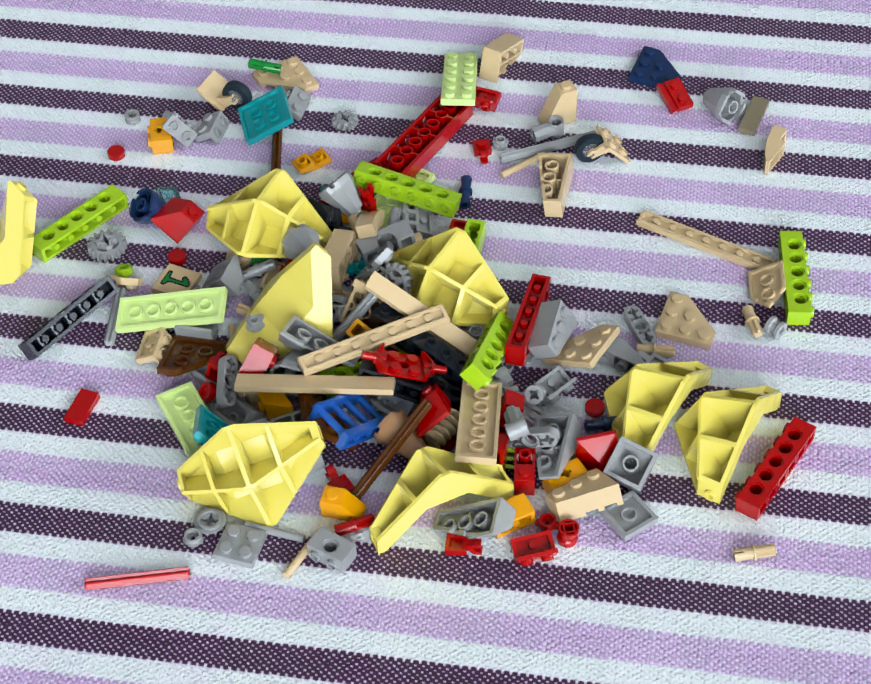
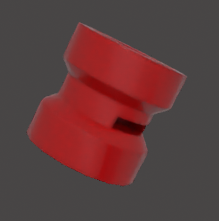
[557,519,579,548]

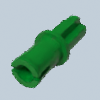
[248,58,282,75]

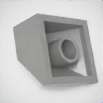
[202,254,244,299]
[603,436,659,494]

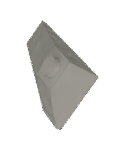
[278,315,361,367]
[534,412,582,480]

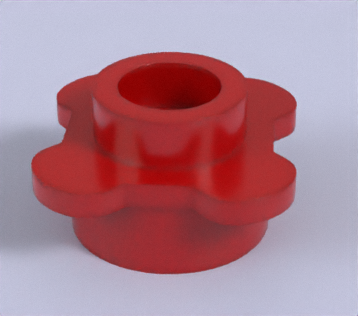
[535,513,560,532]

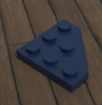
[628,46,682,88]

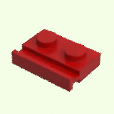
[656,77,694,114]

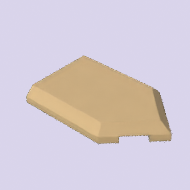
[748,260,786,309]

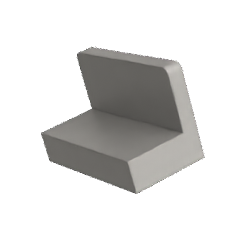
[174,325,219,340]

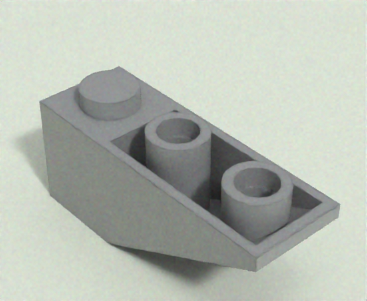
[599,336,645,373]

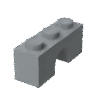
[355,218,416,265]

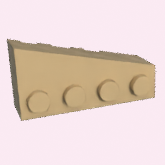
[538,153,574,217]

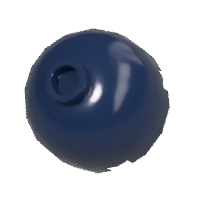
[129,188,164,225]

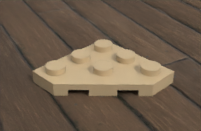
[252,56,319,93]
[655,291,715,350]
[543,324,621,369]

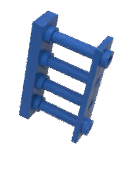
[308,394,388,451]

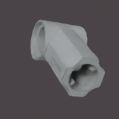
[530,115,564,143]
[503,405,530,441]

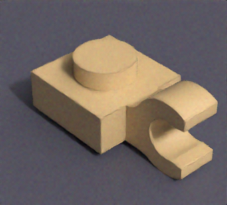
[109,275,143,289]

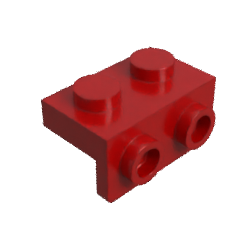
[473,86,502,112]
[509,530,558,567]

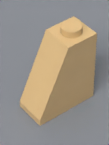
[538,80,577,124]

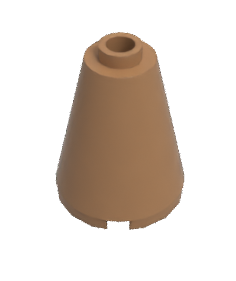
[374,409,427,460]

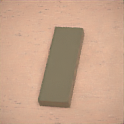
[738,96,770,136]

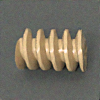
[423,408,459,449]

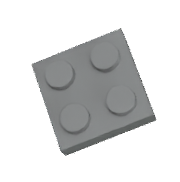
[599,490,658,542]
[212,522,267,569]

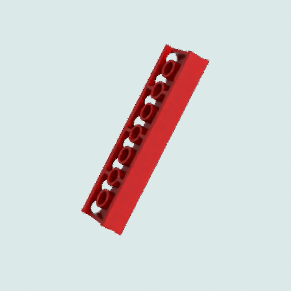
[373,94,473,178]

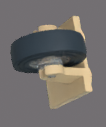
[196,70,252,112]
[574,125,630,164]

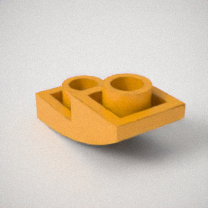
[291,148,332,174]

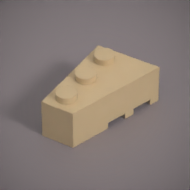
[479,33,524,83]
[324,229,357,291]
[545,468,624,523]

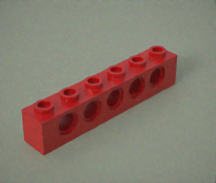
[505,274,551,367]
[734,417,816,521]

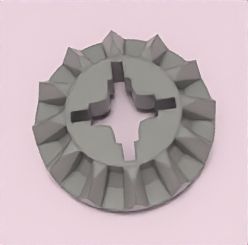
[331,110,359,131]
[193,507,227,537]

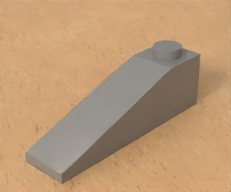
[433,497,516,539]

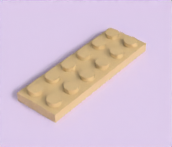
[454,379,502,465]

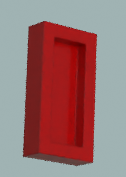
[64,388,100,426]

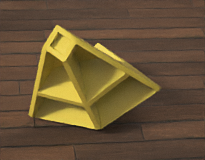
[206,168,332,258]
[0,180,37,285]
[385,227,509,327]
[226,241,333,364]
[604,360,713,452]
[674,385,782,504]
[176,421,326,527]
[369,446,514,554]

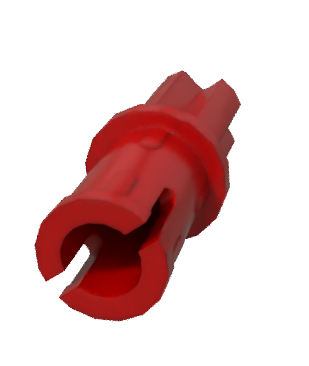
[333,513,375,536]

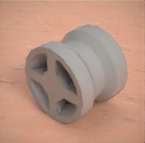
[763,315,788,340]
[524,384,547,405]

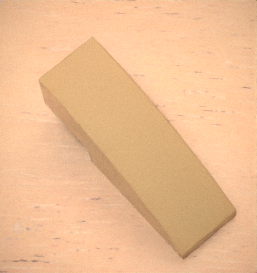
[763,125,788,175]
[355,210,385,239]

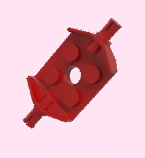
[361,343,447,382]

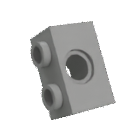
[307,527,357,574]

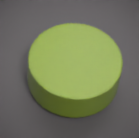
[114,264,134,277]

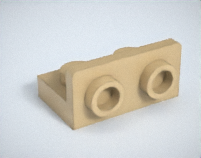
[135,327,173,365]

